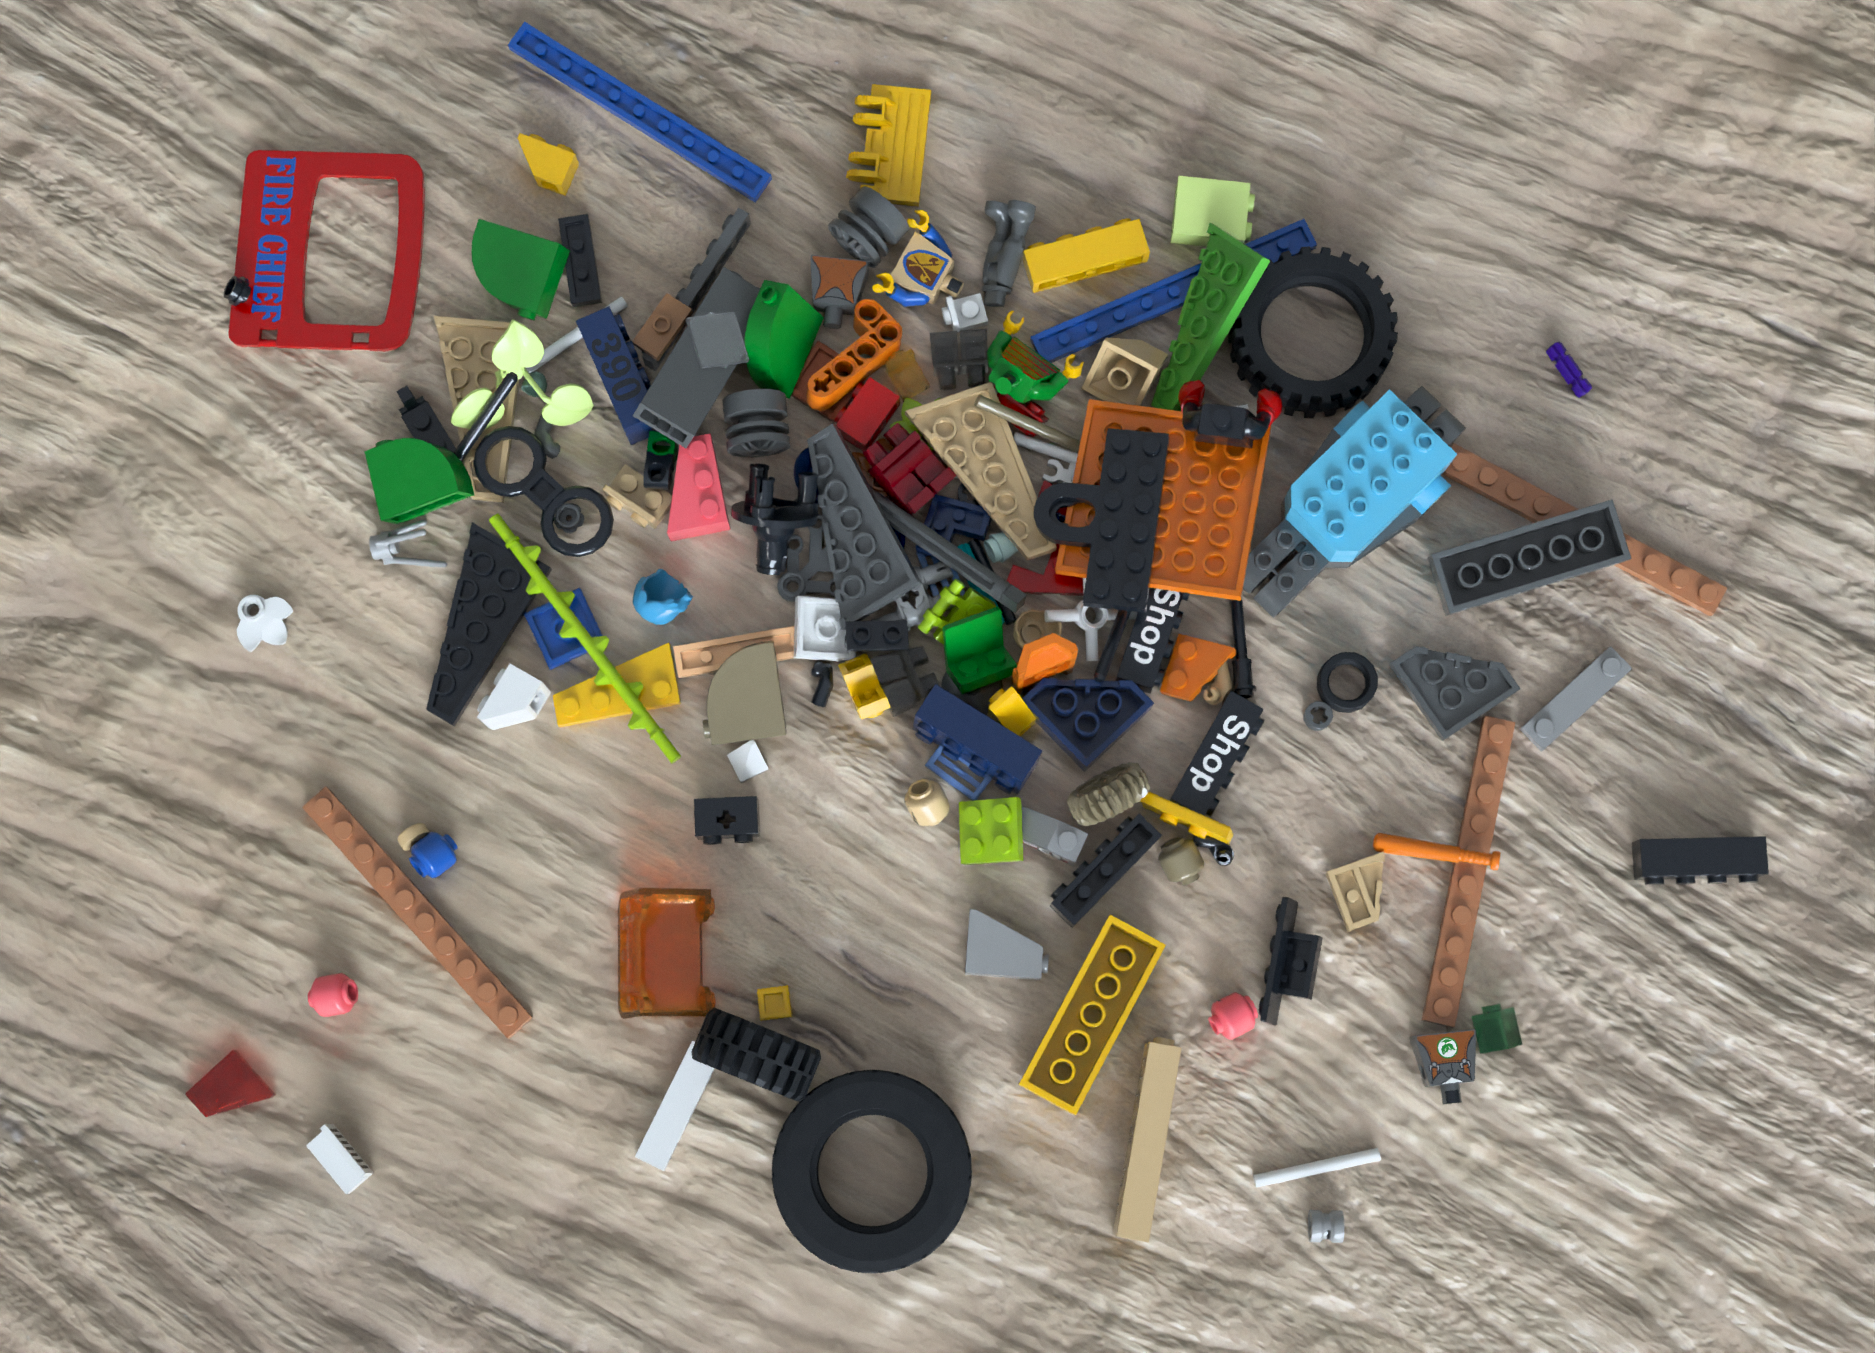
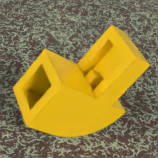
[838,653,891,719]

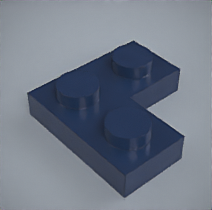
[915,494,992,558]

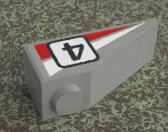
[1022,806,1088,866]

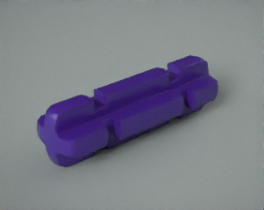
[1546,342,1592,397]

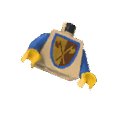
[872,210,964,307]

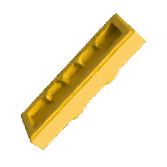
[1140,792,1233,845]

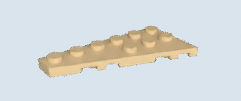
[434,316,524,503]
[905,382,1057,561]

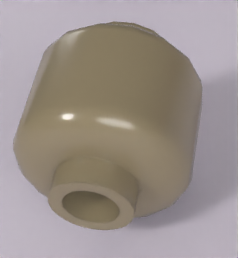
[1158,836,1204,885]

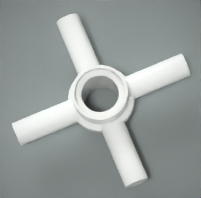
[1044,578,1137,661]

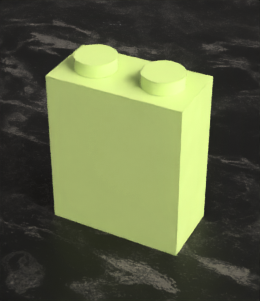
[1170,176,1255,247]

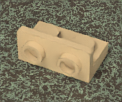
[602,464,672,529]

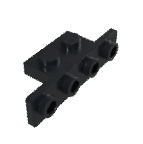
[1259,897,1323,1026]

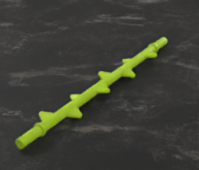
[489,514,681,764]

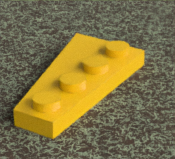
[553,642,681,727]

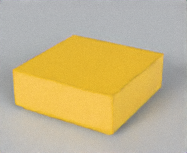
[757,985,792,1021]

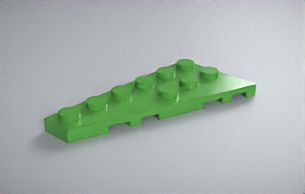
[1151,223,1270,411]

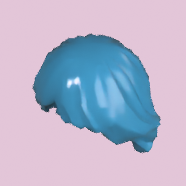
[632,569,693,625]

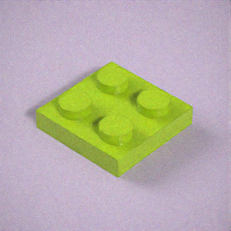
[959,797,1024,865]

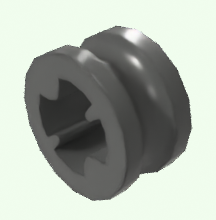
[1303,701,1333,731]

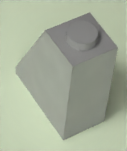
[965,909,1049,980]

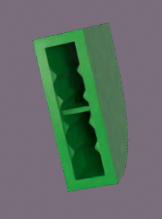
[471,219,570,321]
[745,280,824,399]
[364,438,475,525]

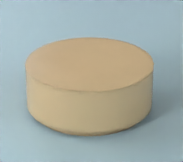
[397,823,430,851]

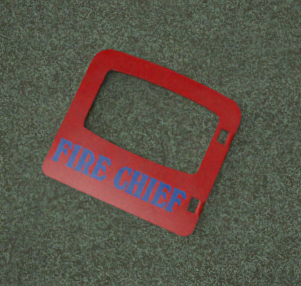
[228,150,425,352]

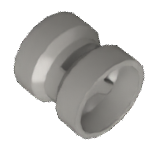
[1308,1210,1344,1243]

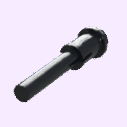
[1230,600,1257,699]

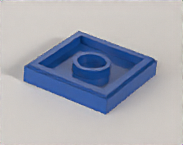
[524,588,603,670]

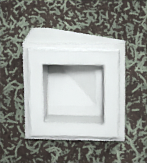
[727,740,768,783]

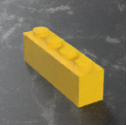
[1023,218,1150,293]

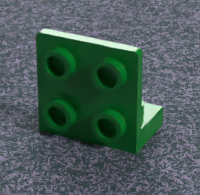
[942,606,1017,694]

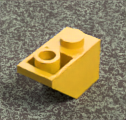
[517,133,579,196]
[988,686,1036,737]

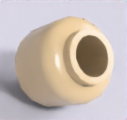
[904,779,950,826]

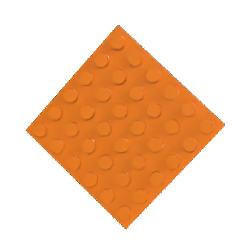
[1055,399,1271,601]

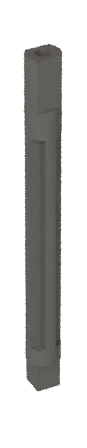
[870,487,1027,613]

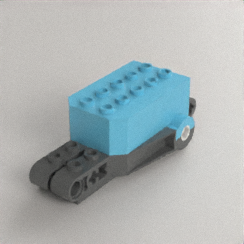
[1243,386,1466,618]

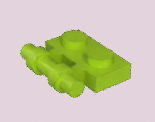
[918,578,996,645]

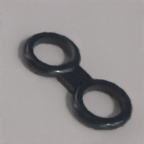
[473,426,614,557]

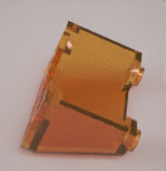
[618,888,716,1019]

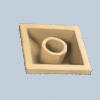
[1081,337,1168,406]

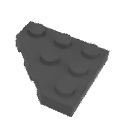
[1389,646,1521,741]

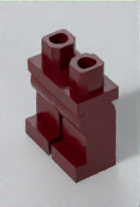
[863,423,957,515]

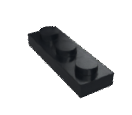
[558,214,602,307]

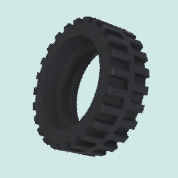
[1228,246,1398,419]

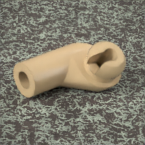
[1203,661,1233,705]

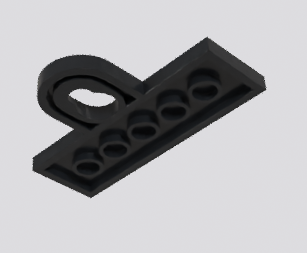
[1034,428,1170,613]

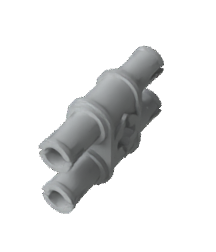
[871,561,961,631]

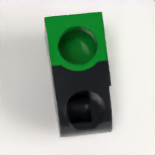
[644,431,679,490]

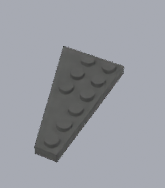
[807,423,922,630]

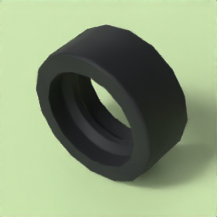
[1317,652,1378,713]

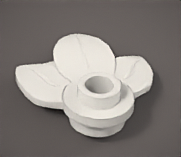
[237,595,293,652]

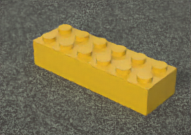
[1018,915,1166,1115]

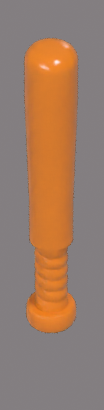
[1373,833,1501,870]

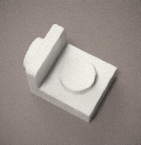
[941,293,988,334]

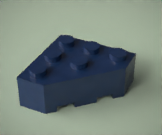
[1022,678,1154,772]

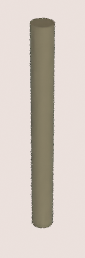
[974,395,1080,453]

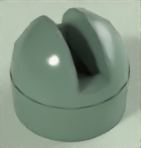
[521,372,547,398]

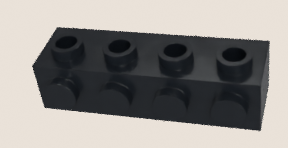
[1050,813,1162,928]

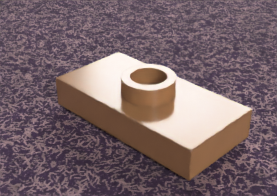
[632,293,693,361]

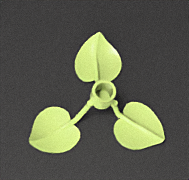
[450,320,594,429]

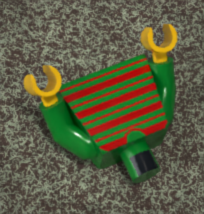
[987,311,1084,403]

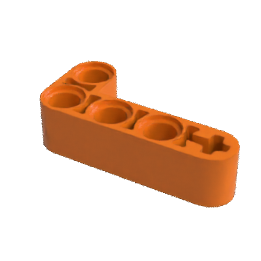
[806,299,902,411]

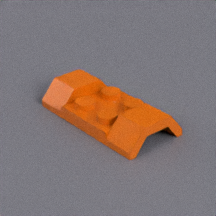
[1012,633,1078,695]

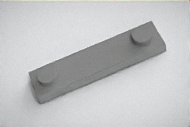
[1520,646,1632,752]

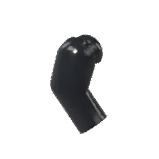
[811,661,833,707]

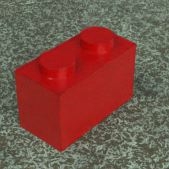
[834,377,900,452]

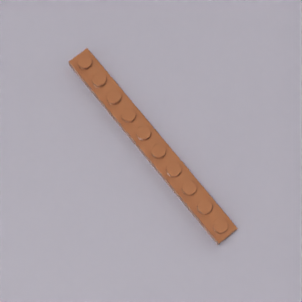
[1442,443,1727,617]
[1421,716,1516,1028]
[302,786,533,1039]

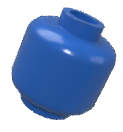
[409,831,458,878]

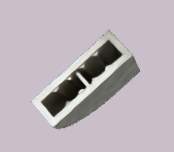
[703,640,787,745]

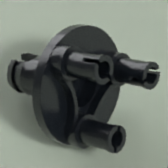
[731,463,819,575]

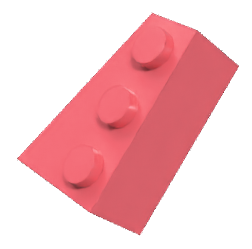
[667,433,731,542]

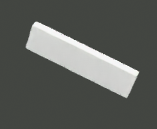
[635,1041,715,1171]

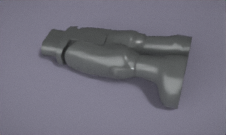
[982,200,1036,307]

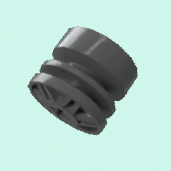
[828,186,909,268]
[722,389,791,457]

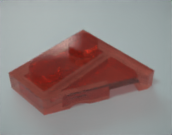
[185,1050,276,1117]

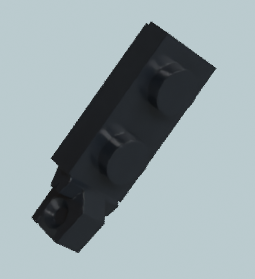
[396,385,456,453]

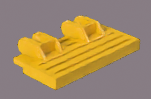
[846,84,931,207]

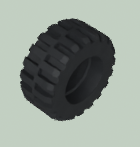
[691,1008,821,1102]

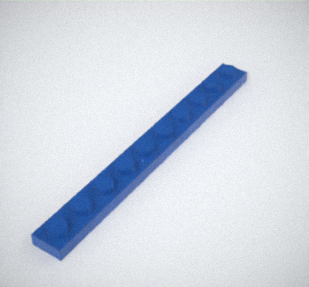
[508,22,772,203]
[1030,219,1317,363]

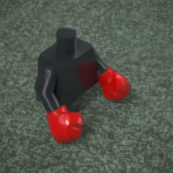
[1178,380,1282,449]

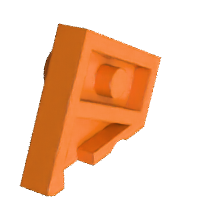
[1160,634,1237,702]

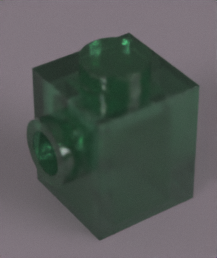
[1471,1003,1522,1054]

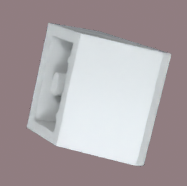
[477,664,551,730]

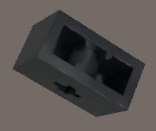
[694,796,760,845]

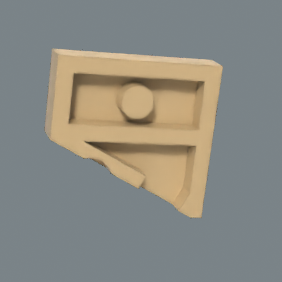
[1325,852,1385,932]

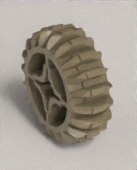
[1067,762,1151,826]

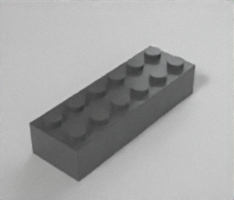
[1427,499,1632,616]

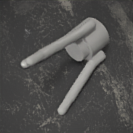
[369,519,447,567]

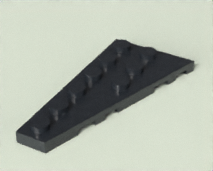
[426,522,552,727]

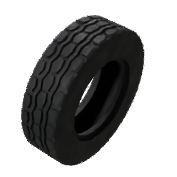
[772,1070,972,1274]

